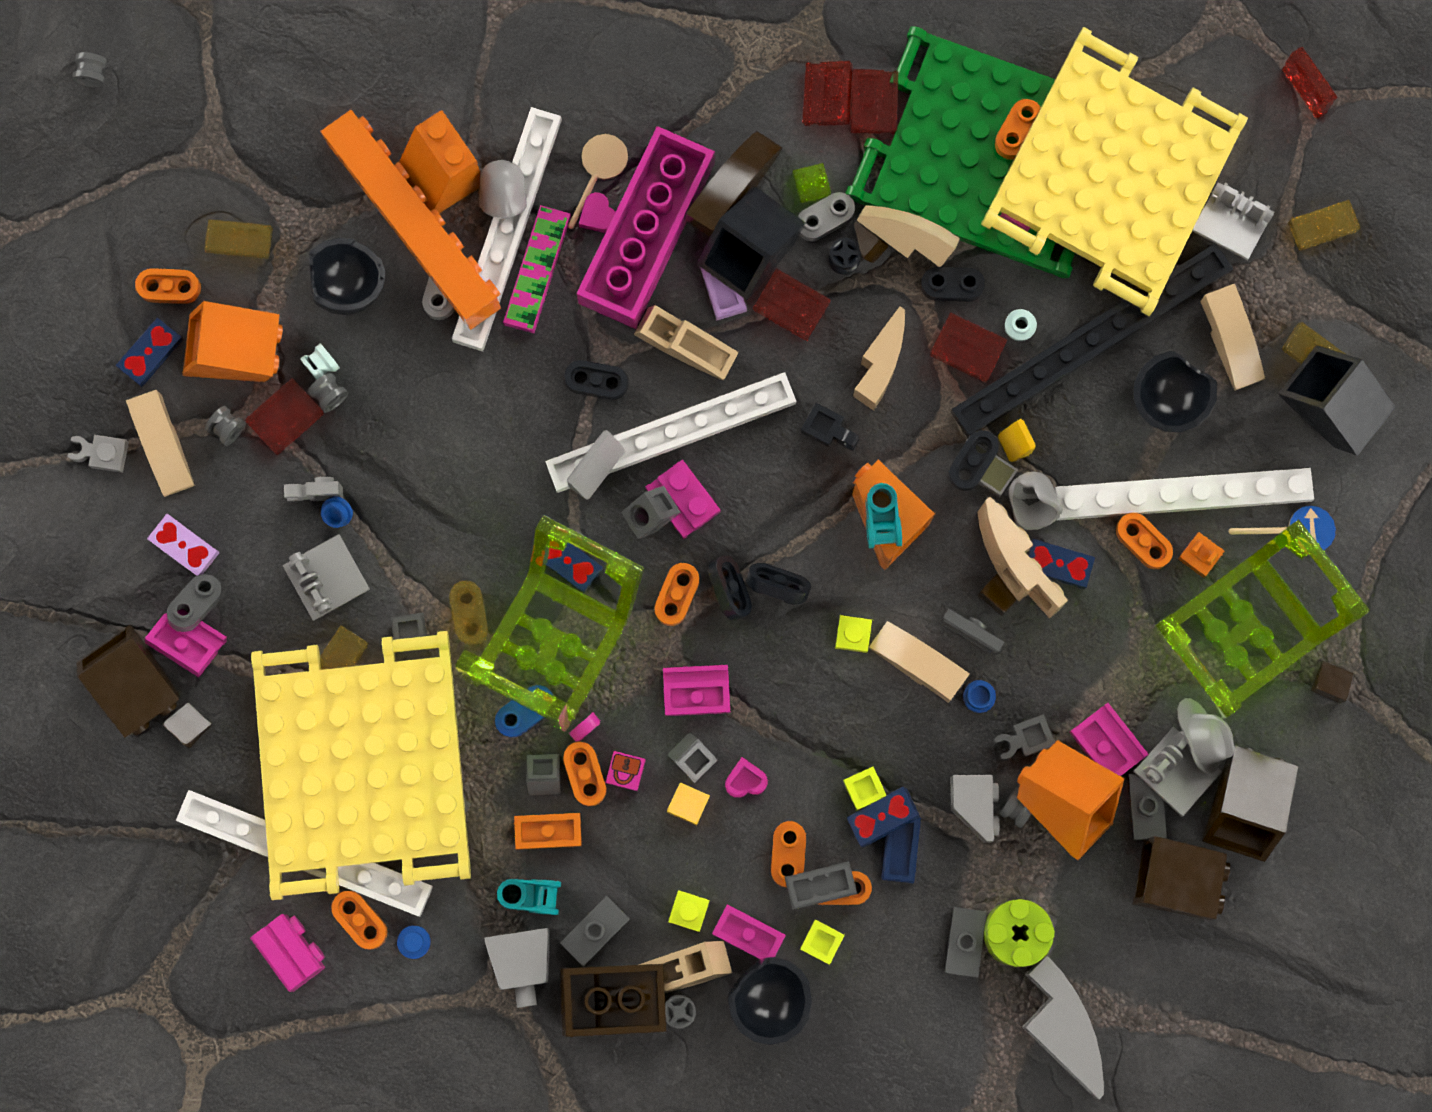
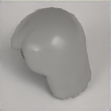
[479,160,527,218]
[1009,471,1062,530]

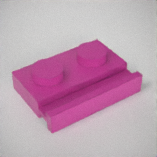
[645,459,721,539]
[145,609,227,677]
[663,665,730,716]
[1069,703,1149,776]

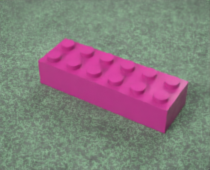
[576,126,715,329]

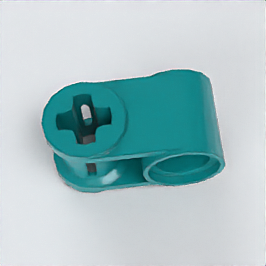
[865,483,902,549]
[497,879,562,915]

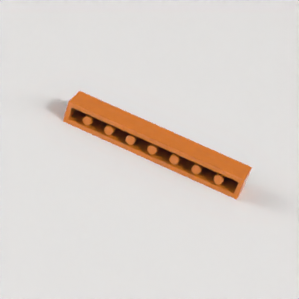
[321,110,501,330]

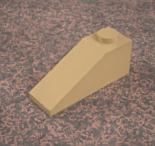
[639,941,732,993]

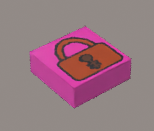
[606,751,646,792]

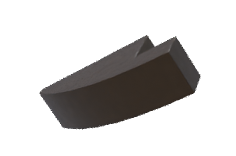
[686,131,783,236]

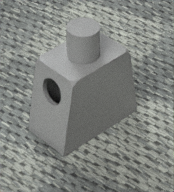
[484,928,550,1008]

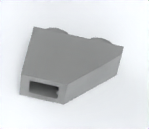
[950,775,1000,843]

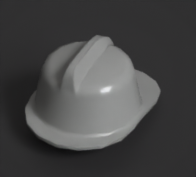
[1177,698,1235,774]

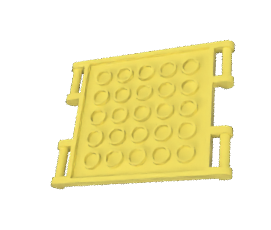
[981,27,1248,316]
[251,631,471,900]

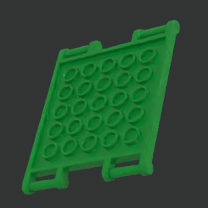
[845,26,1075,278]

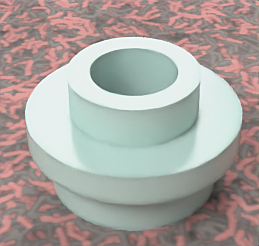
[1005,309,1037,341]

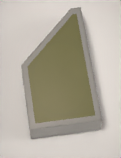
[965,439,1018,498]

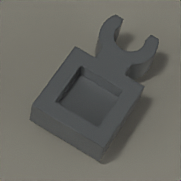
[993,714,1055,760]

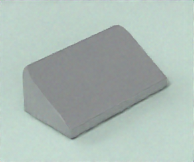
[567,430,625,500]

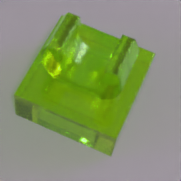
[792,163,831,203]

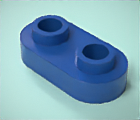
[495,685,555,738]

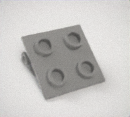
[1192,182,1274,261]
[283,534,370,621]
[1133,727,1222,817]

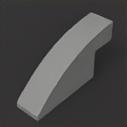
[1022,955,1104,1099]

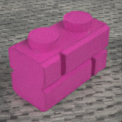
[250,914,325,992]

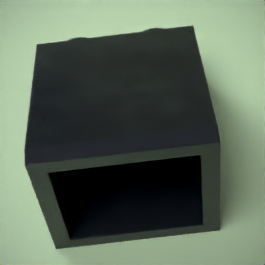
[697,187,806,300]
[1278,345,1396,456]

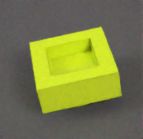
[835,615,872,653]
[843,767,887,811]
[668,890,710,932]
[800,920,845,965]

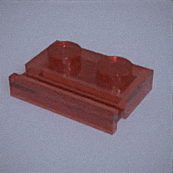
[1282,47,1338,119]
[802,61,853,126]
[850,69,898,134]
[753,268,831,341]
[929,312,1007,383]
[245,378,325,455]

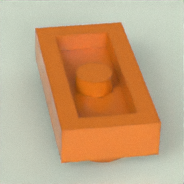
[514,813,582,850]

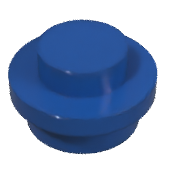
[321,496,353,528]
[963,680,996,713]
[397,926,431,959]

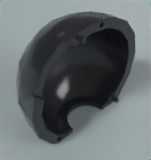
[309,238,385,315]
[1134,351,1217,433]
[727,957,812,1045]

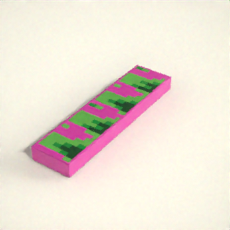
[503,205,571,334]

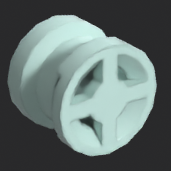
[300,343,340,380]

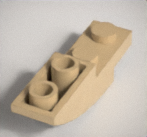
[977,497,1068,618]

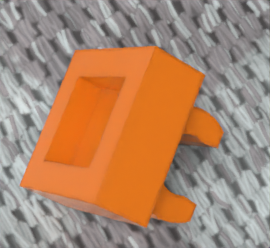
[1178,532,1225,578]

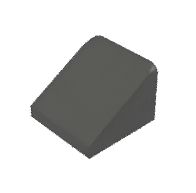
[668,733,717,783]
[526,754,561,796]

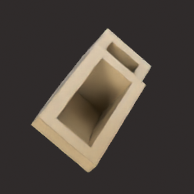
[857,206,960,267]
[1200,284,1265,391]
[634,305,739,380]
[853,306,905,411]
[126,390,195,497]
[868,621,970,703]

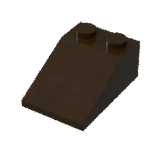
[560,964,666,1037]

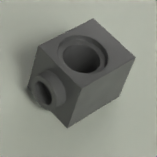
[621,486,681,539]

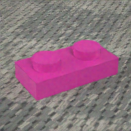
[712,904,786,960]

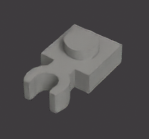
[67,435,129,473]
[284,477,343,501]

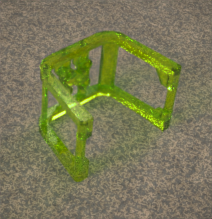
[455,515,644,733]
[1152,519,1370,718]

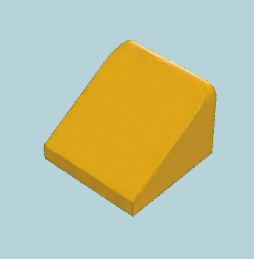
[998,419,1036,462]
[667,783,710,826]

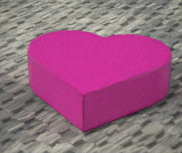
[579,192,615,233]
[725,757,768,798]

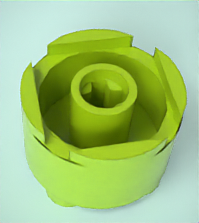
[984,899,1055,967]

